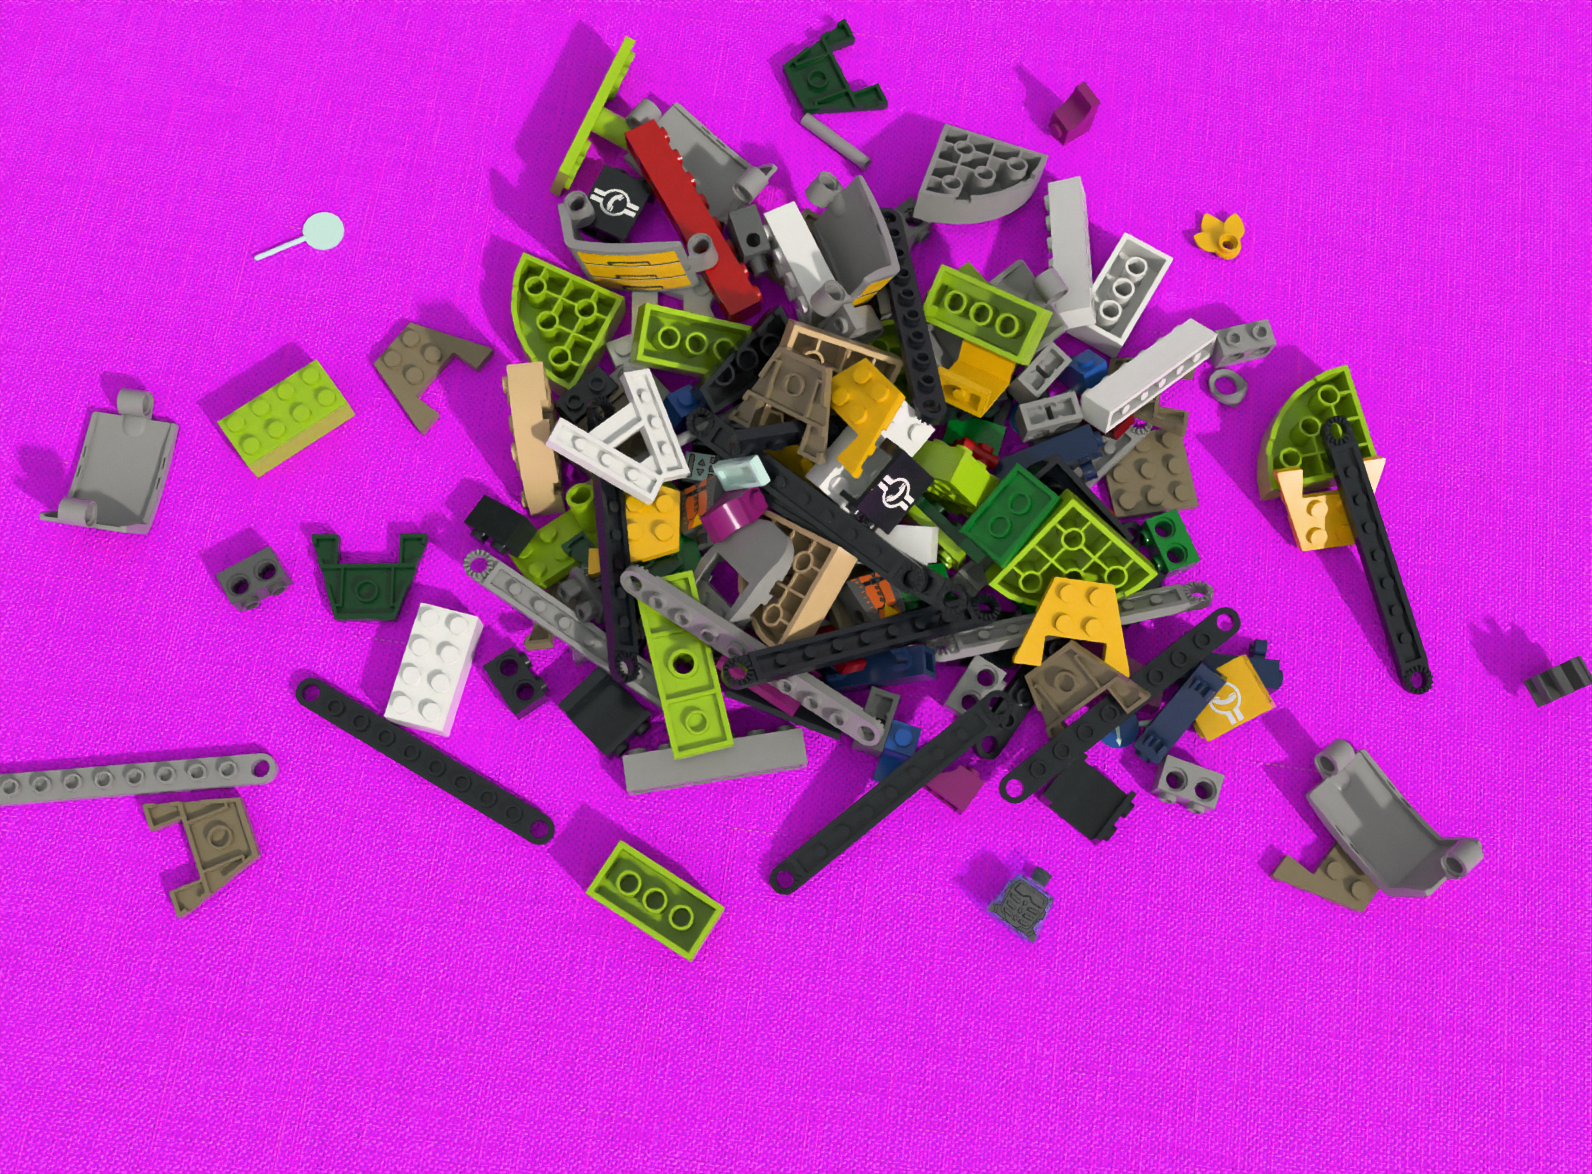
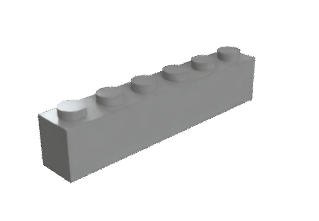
[622,725,808,796]

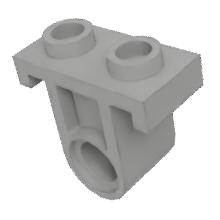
[823,302,885,344]

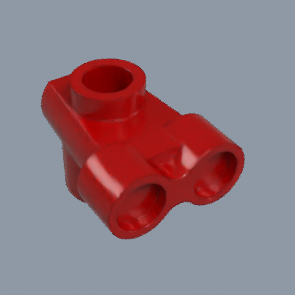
[951,436,999,472]

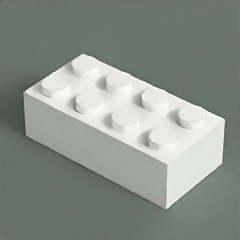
[763,201,835,328]
[1066,232,1174,358]
[805,400,935,520]
[384,602,484,738]

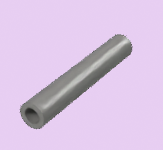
[801,113,871,171]

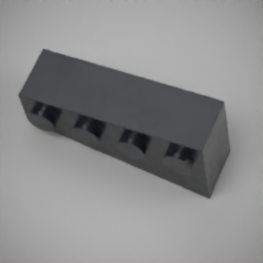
[690,305,789,416]

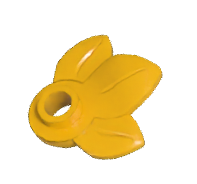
[1193,213,1245,260]

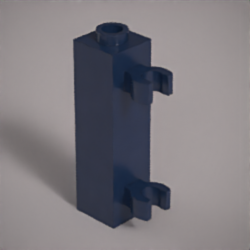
[994,424,1105,482]
[1172,631,1283,695]
[823,644,936,694]
[1133,660,1227,765]

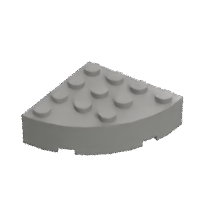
[912,124,1049,224]

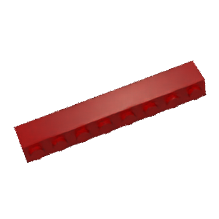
[625,119,763,323]

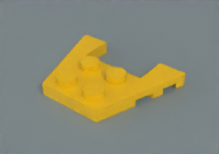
[830,358,906,479]
[1273,455,1386,551]
[588,482,681,578]
[1012,576,1130,678]

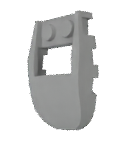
[693,519,794,626]

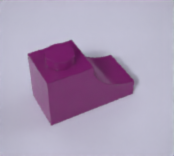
[1048,81,1100,146]
[700,487,769,543]
[922,764,985,815]

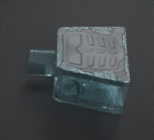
[981,866,1054,945]

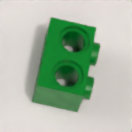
[1139,508,1200,579]

